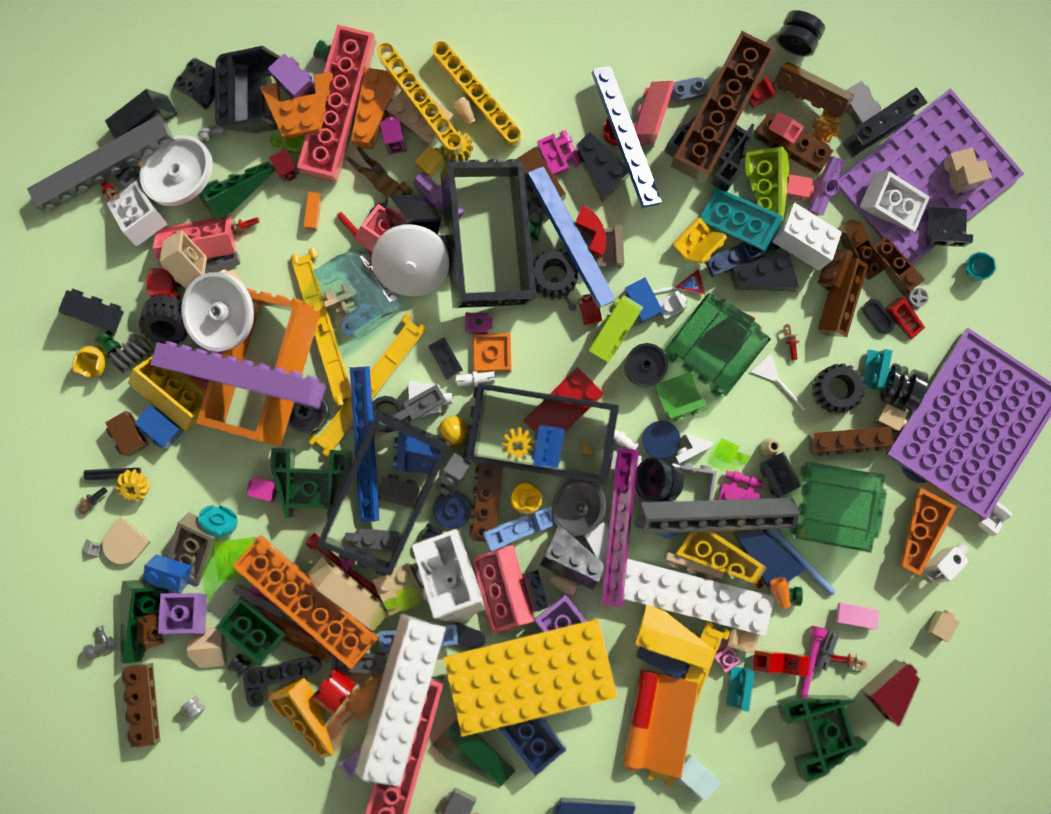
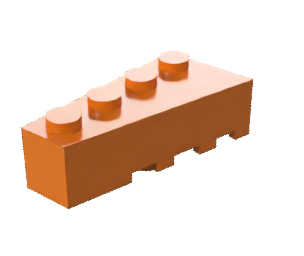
[351,67,400,150]
[898,488,957,576]

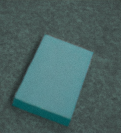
[699,187,783,252]

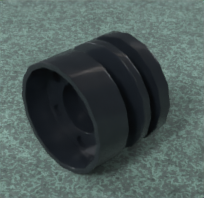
[880,363,929,411]

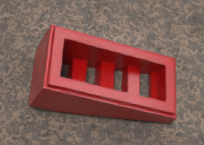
[885,297,926,339]

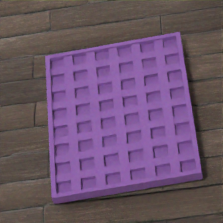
[838,88,1024,265]

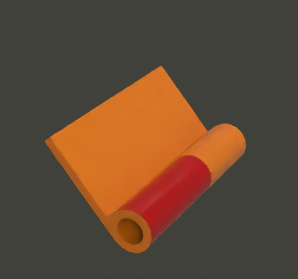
[622,669,699,779]

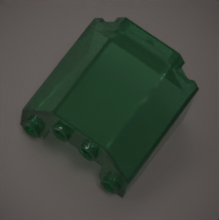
[664,292,771,398]
[790,462,887,553]

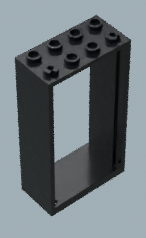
[440,159,536,309]
[464,383,619,484]
[317,409,450,576]

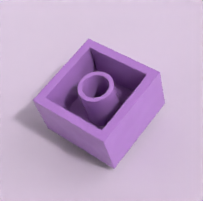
[268,53,316,98]
[158,593,207,634]
[535,594,586,632]

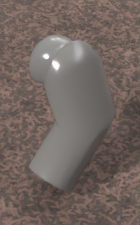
[198,125,225,142]

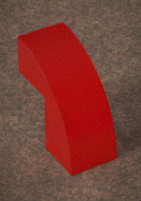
[575,205,606,259]
[753,650,810,676]

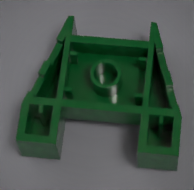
[271,448,353,519]
[776,695,867,783]

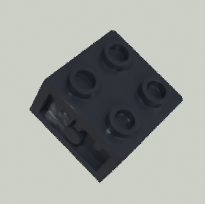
[927,207,973,247]

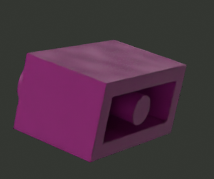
[380,117,407,155]

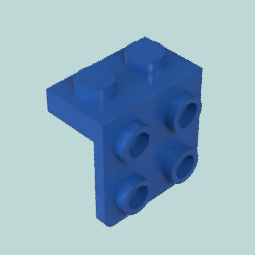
[393,432,438,473]

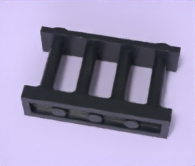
[842,87,928,158]

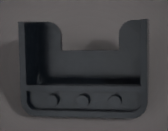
[215,46,280,133]

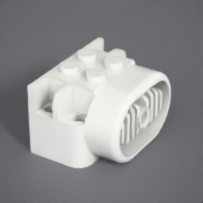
[412,529,485,622]

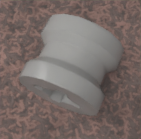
[905,288,929,309]
[180,695,206,720]

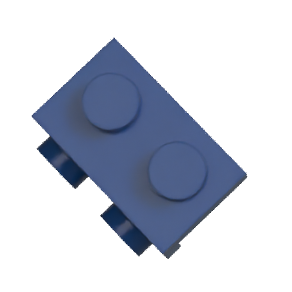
[531,425,565,468]

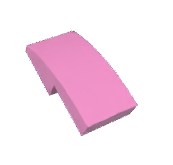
[836,603,879,630]
[714,627,741,673]

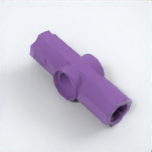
[807,156,845,216]
[413,172,464,218]

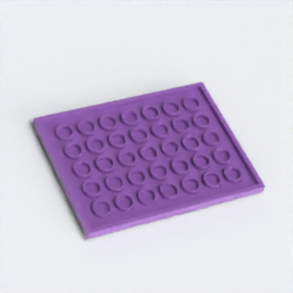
[885,328,1051,520]

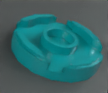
[197,505,238,537]

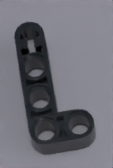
[243,656,322,708]

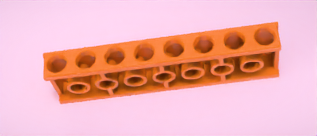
[232,534,379,669]

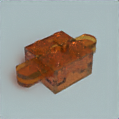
[336,674,383,726]

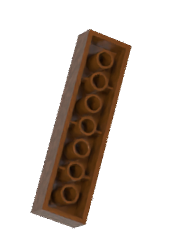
[671,31,776,184]

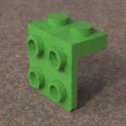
[655,373,707,422]

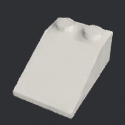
[860,171,930,232]
[106,180,167,247]

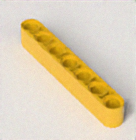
[433,41,521,148]
[377,42,463,155]

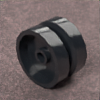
[776,10,825,57]
[624,343,669,388]
[288,398,330,434]
[635,458,684,502]

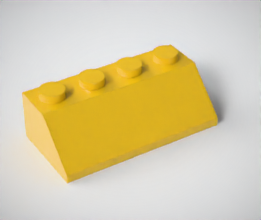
[128,356,206,432]

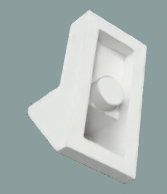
[674,434,714,464]

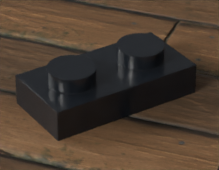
[428,337,463,380]

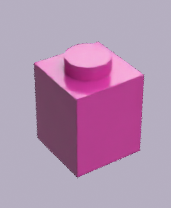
[247,477,277,502]

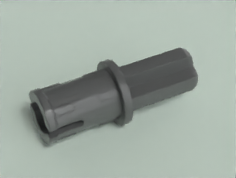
[815,631,839,671]

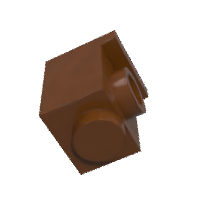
[137,615,164,648]

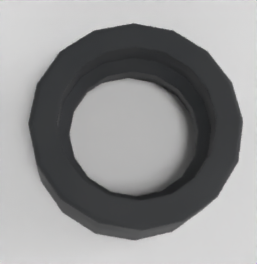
[372,396,404,433]

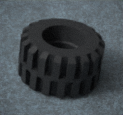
[533,248,578,300]
[139,295,188,344]
[812,363,866,413]

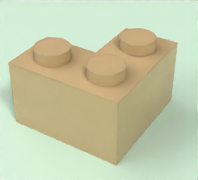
[944,147,991,195]

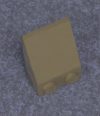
[167,512,220,584]

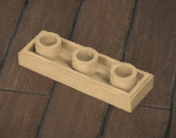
[664,552,724,581]

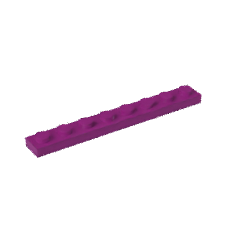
[601,449,638,607]

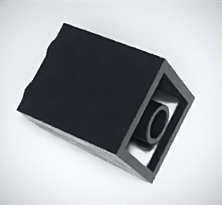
[386,195,442,236]

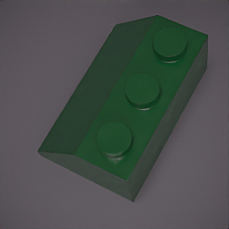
[215,597,286,666]

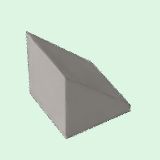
[82,539,102,556]

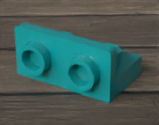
[862,349,893,391]
[726,666,754,712]

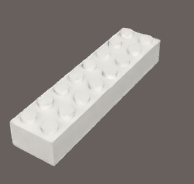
[624,559,775,636]
[355,614,446,786]

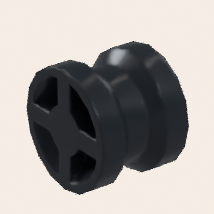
[420,523,444,540]
[227,653,251,678]

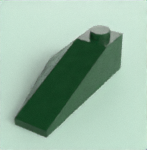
[198,161,275,220]
[120,580,168,664]
[432,717,515,786]

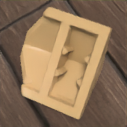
[187,627,227,668]

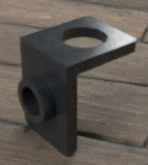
[115,167,140,188]

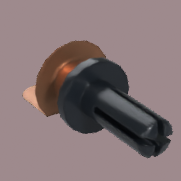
[78,487,108,514]

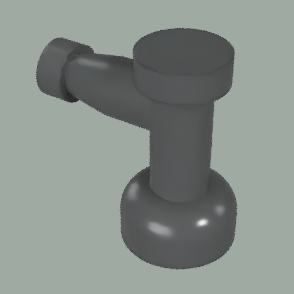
[527,196,549,224]
[83,626,116,661]

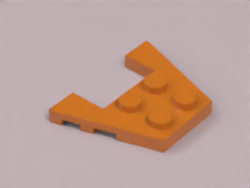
[261,72,333,139]

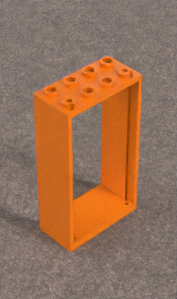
[196,288,320,447]

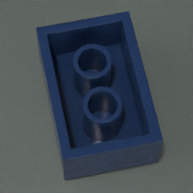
[498,717,567,776]

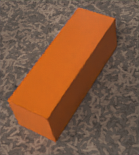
[304,192,322,230]

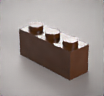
[516,147,566,207]

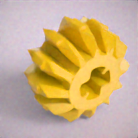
[442,130,474,162]
[501,427,535,462]
[115,469,150,502]

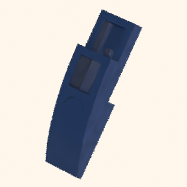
[705,236,781,277]

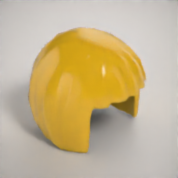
[72,346,105,377]
[437,415,468,447]
[510,482,543,514]

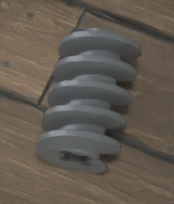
[109,333,154,374]

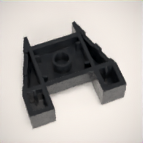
[664,116,754,192]

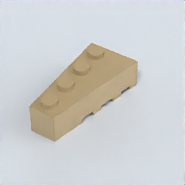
[307,556,388,631]

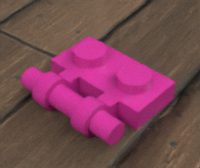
[537,130,581,176]
[718,470,764,500]

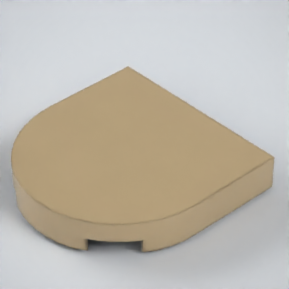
[103,517,151,564]

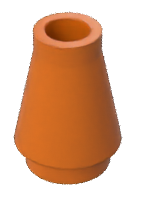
[769,578,791,609]

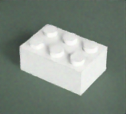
[772,203,841,271]

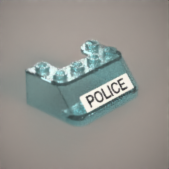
[312,249,402,339]

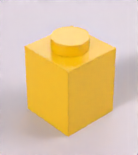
[415,145,445,178]

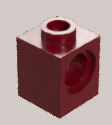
[269,149,300,182]

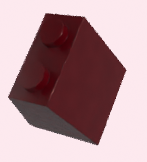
[861,659,921,727]

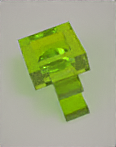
[269,135,304,154]
[713,438,750,464]
[384,585,421,611]

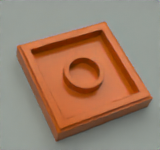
[473,333,512,372]

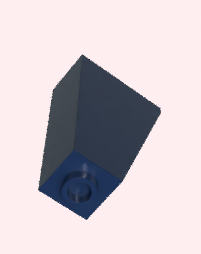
[731,529,805,591]
[553,797,636,814]

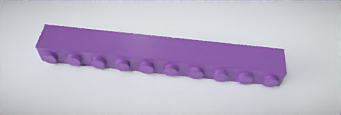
[150,341,326,408]

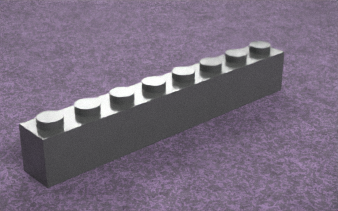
[27,115,175,213]
[639,498,800,533]

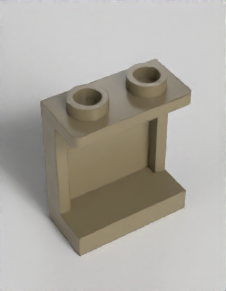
[577,225,625,268]

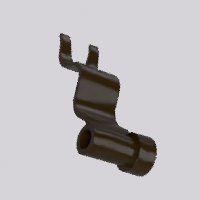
[345,146,413,203]

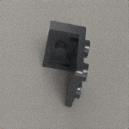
[173,58,215,110]

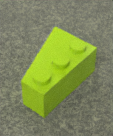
[589,295,643,363]

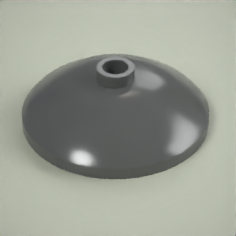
[552,479,606,536]

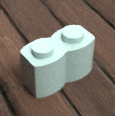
[675,754,721,801]

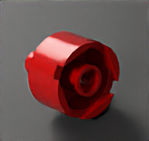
[146,268,181,301]
[311,667,357,716]

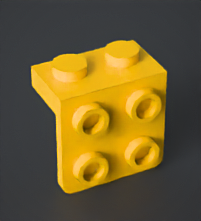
[671,217,727,264]

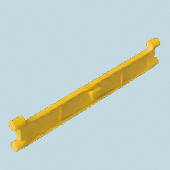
[291,248,351,407]
[307,312,427,457]
[647,621,732,787]

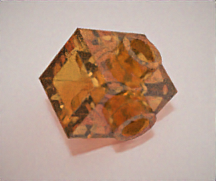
[811,109,841,143]

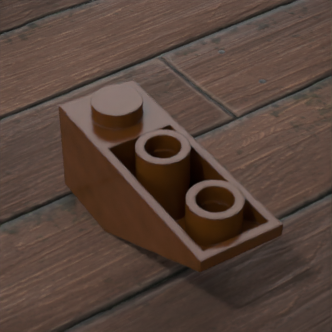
[837,219,884,280]
[872,236,925,296]

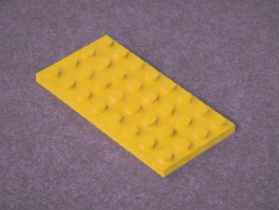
[444,619,618,736]

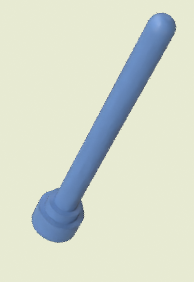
[763,529,835,595]

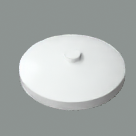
[140,135,213,206]
[372,225,449,296]
[182,272,254,351]

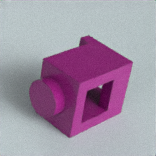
[465,312,493,334]

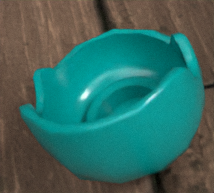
[965,252,996,281]

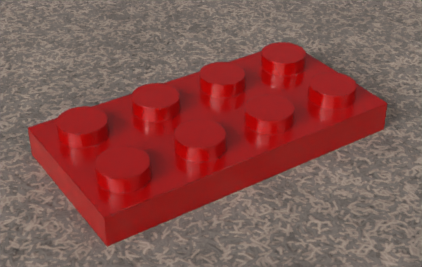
[523,367,604,433]

